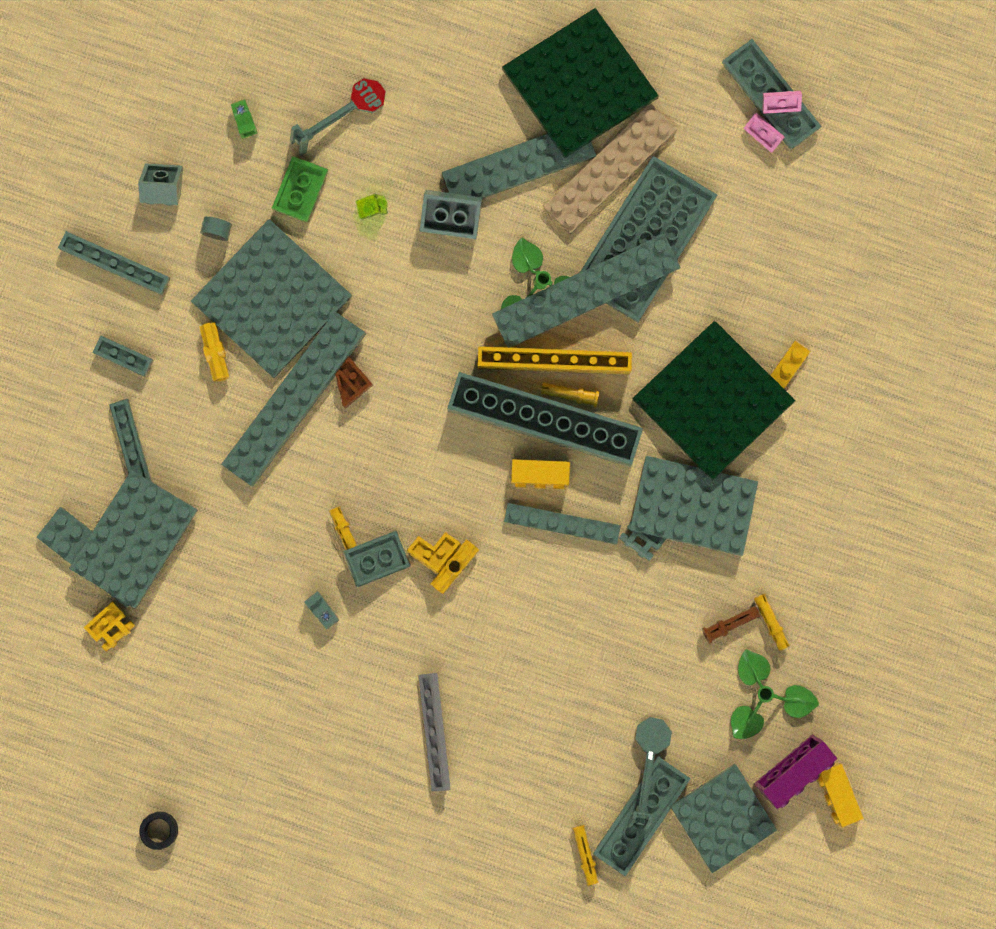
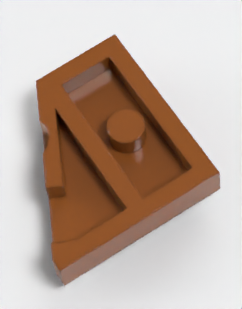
[335,356,373,409]

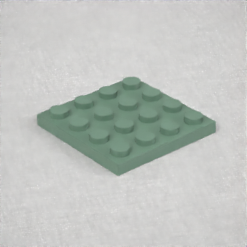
[670,764,777,873]

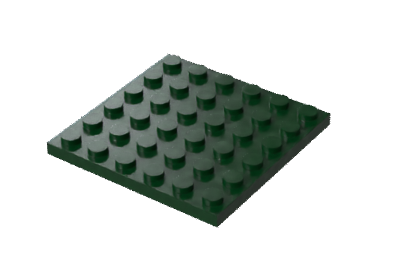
[502,8,659,158]
[632,320,796,481]

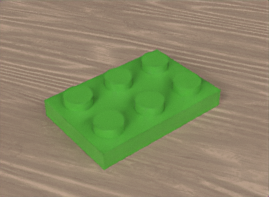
[272,156,328,223]

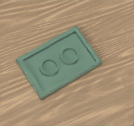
[342,531,410,588]

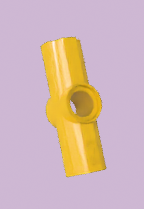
[199,322,230,382]
[430,539,479,594]

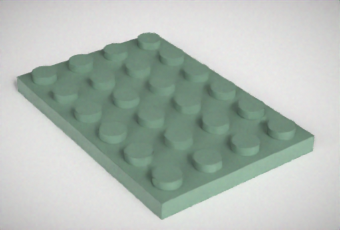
[630,456,758,556]
[69,470,198,609]

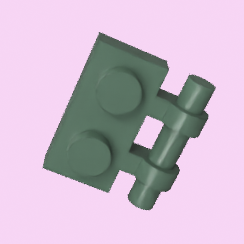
[619,521,666,561]

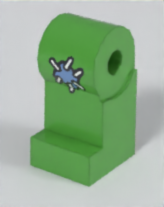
[231,99,258,139]

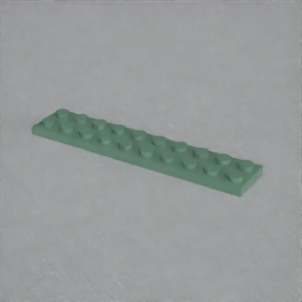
[492,233,681,348]
[221,312,366,487]

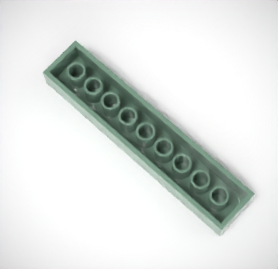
[447,372,643,467]

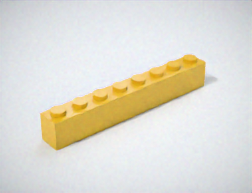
[478,347,632,375]

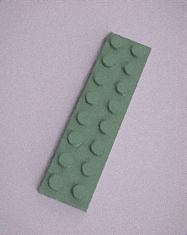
[442,134,596,199]

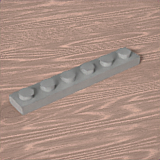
[418,673,451,791]

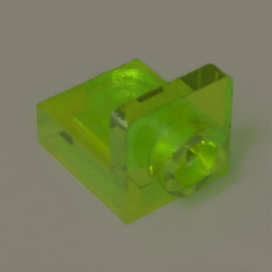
[356,194,388,219]

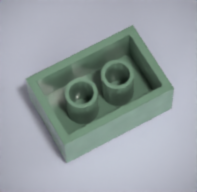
[420,190,482,239]

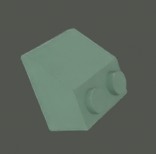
[138,163,183,206]

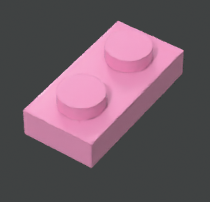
[762,91,802,114]
[743,113,785,153]

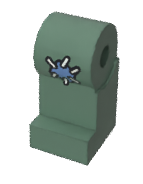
[304,591,339,629]

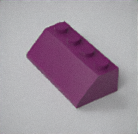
[754,734,837,809]

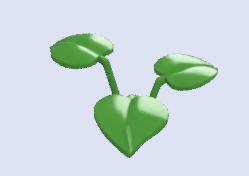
[501,238,570,309]
[731,649,819,739]

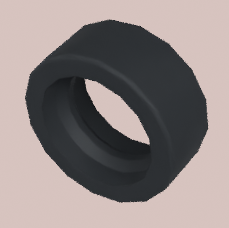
[139,812,178,850]

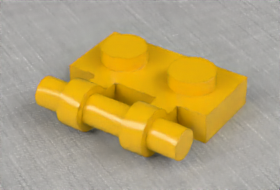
[83,601,135,652]

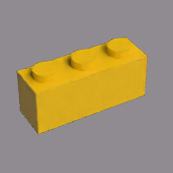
[511,459,570,490]
[817,763,864,827]

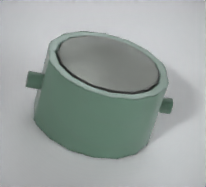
[200,216,232,241]

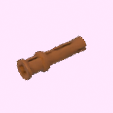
[702,606,760,644]

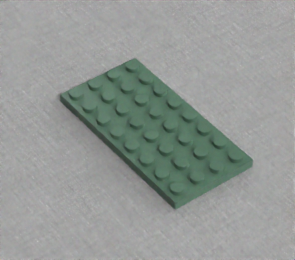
[580,156,717,323]

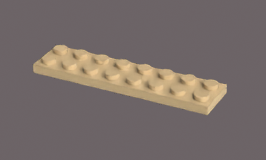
[544,103,677,235]

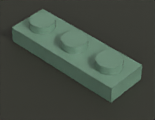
[92,336,154,377]

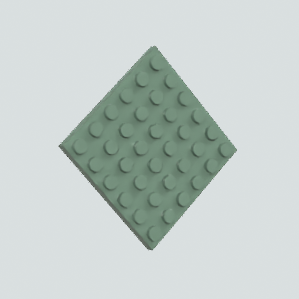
[191,219,352,379]

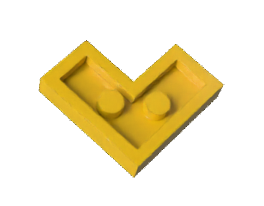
[407,532,461,574]

